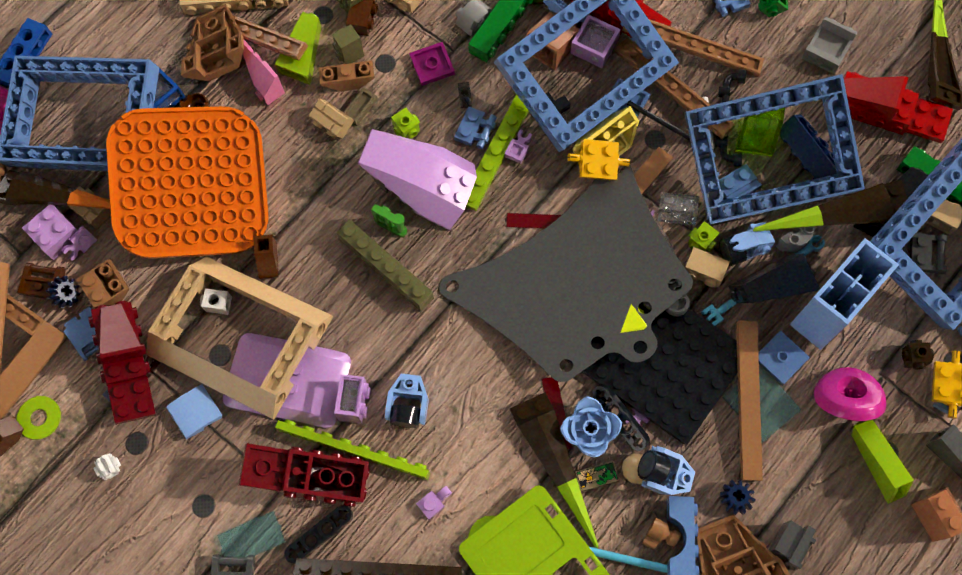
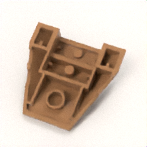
[181,4,244,81]
[697,515,790,575]

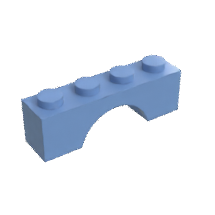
[666,496,699,575]

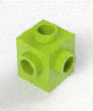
[391,107,420,139]
[688,221,720,252]

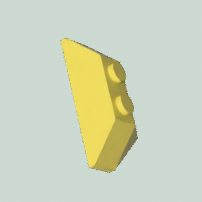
[572,106,640,156]

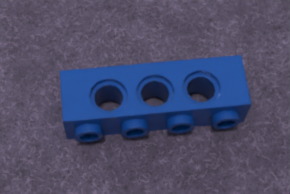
[0,18,52,88]

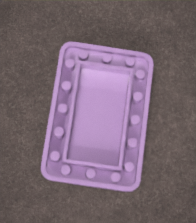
[223,333,351,428]

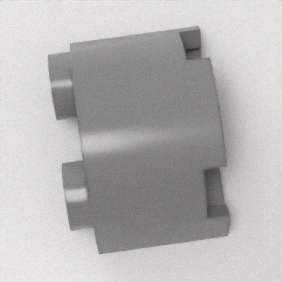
[455,0,492,37]
[775,226,815,253]

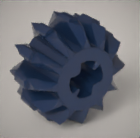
[46,276,81,309]
[720,480,756,515]

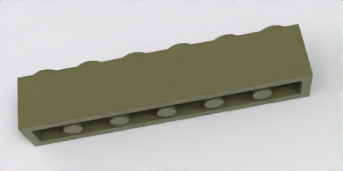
[336,219,434,312]

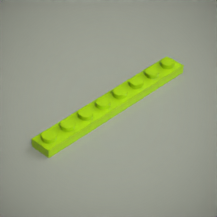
[466,94,529,211]
[275,419,430,481]

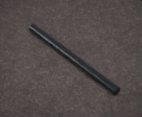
[627,100,690,141]

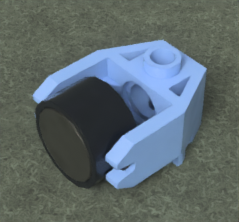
[719,222,775,266]
[385,373,429,428]
[637,446,695,495]

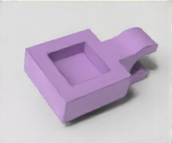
[416,486,452,520]

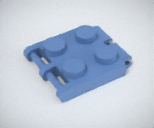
[63,306,99,361]

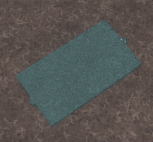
[217,511,286,567]

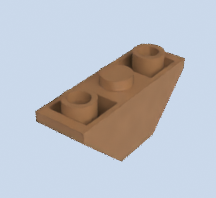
[319,60,375,91]

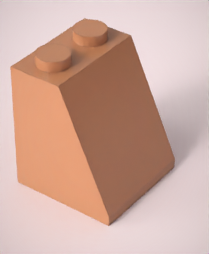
[526,12,579,70]
[911,487,962,542]

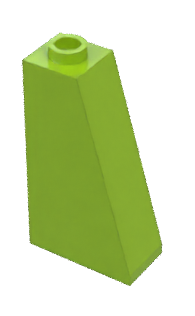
[275,12,321,85]
[851,420,914,504]

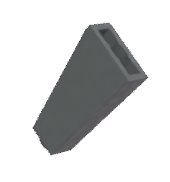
[926,424,962,479]

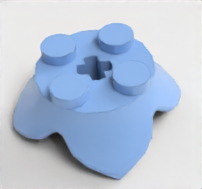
[561,396,622,458]

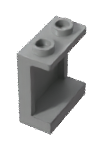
[801,17,858,74]

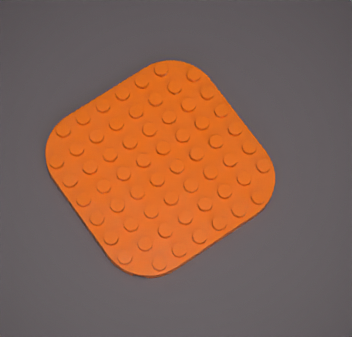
[106,106,268,259]

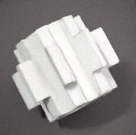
[93,453,121,480]

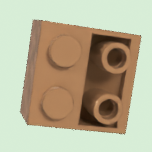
[77,258,129,309]

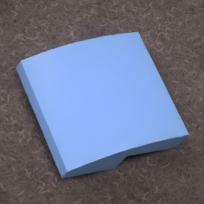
[166,384,222,439]

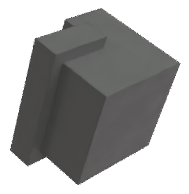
[769,520,816,570]

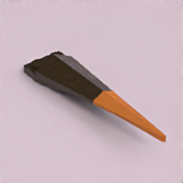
[0,170,111,209]

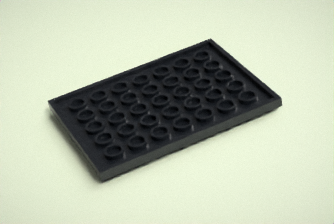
[564,302,737,446]

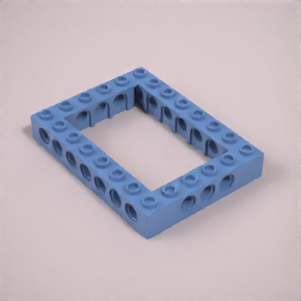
[493,0,679,152]
[0,56,159,171]
[684,74,865,224]
[870,138,962,330]

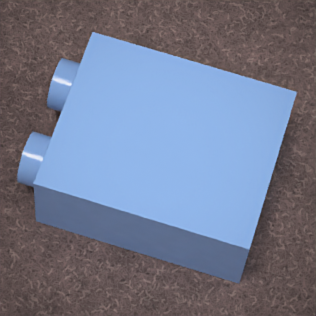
[789,238,899,350]

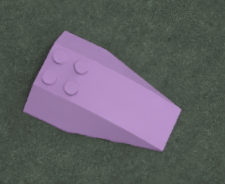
[358,129,477,230]

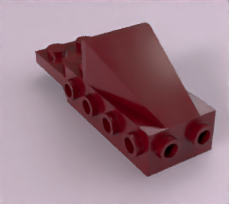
[88,301,156,425]
[238,443,369,507]

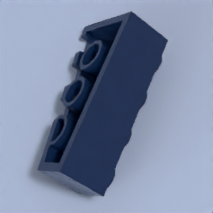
[777,114,837,179]

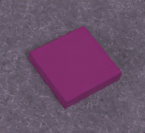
[409,42,455,86]

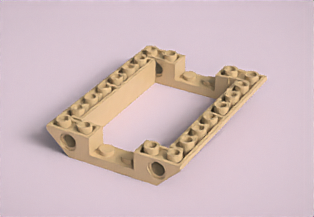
[146,257,333,420]

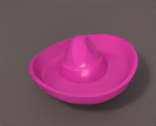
[814,367,887,421]

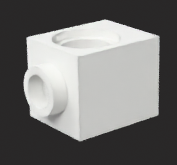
[200,288,232,315]

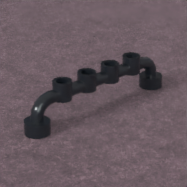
[716,69,746,167]

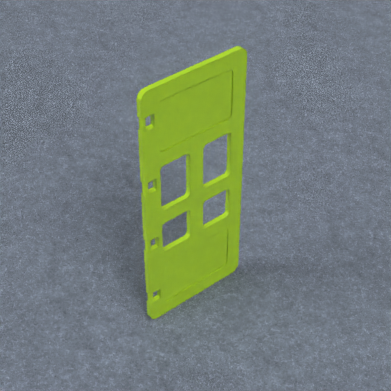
[459,485,610,575]

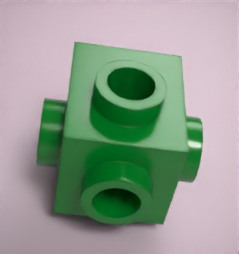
[758,0,788,18]

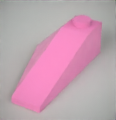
[243,40,285,105]

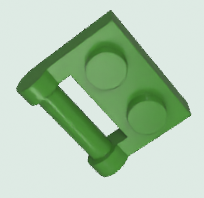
[371,204,407,237]

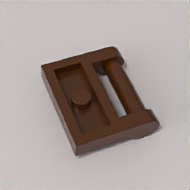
[17,262,65,299]

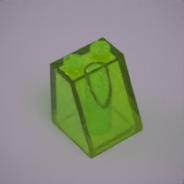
[735,108,785,157]

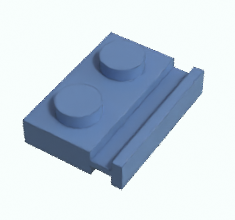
[719,164,762,199]

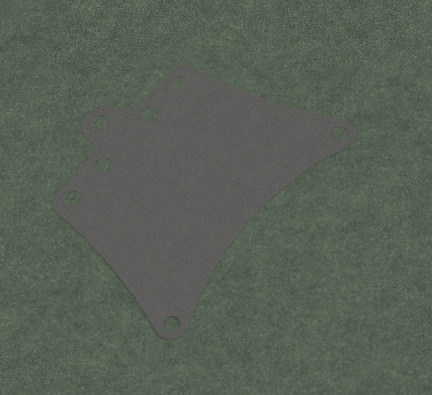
[439,156,693,382]

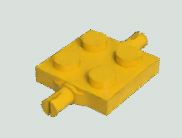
[567,139,630,180]
[931,351,962,419]

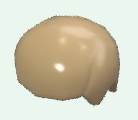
[622,453,647,484]

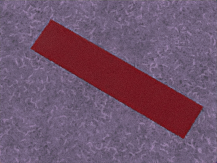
[506,213,561,228]
[542,377,573,449]

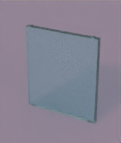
[722,365,802,442]

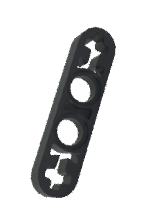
[592,384,650,451]
[284,505,353,564]

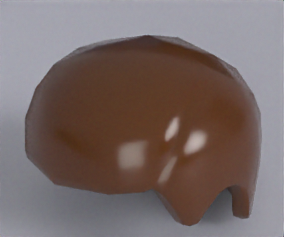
[179,93,210,108]

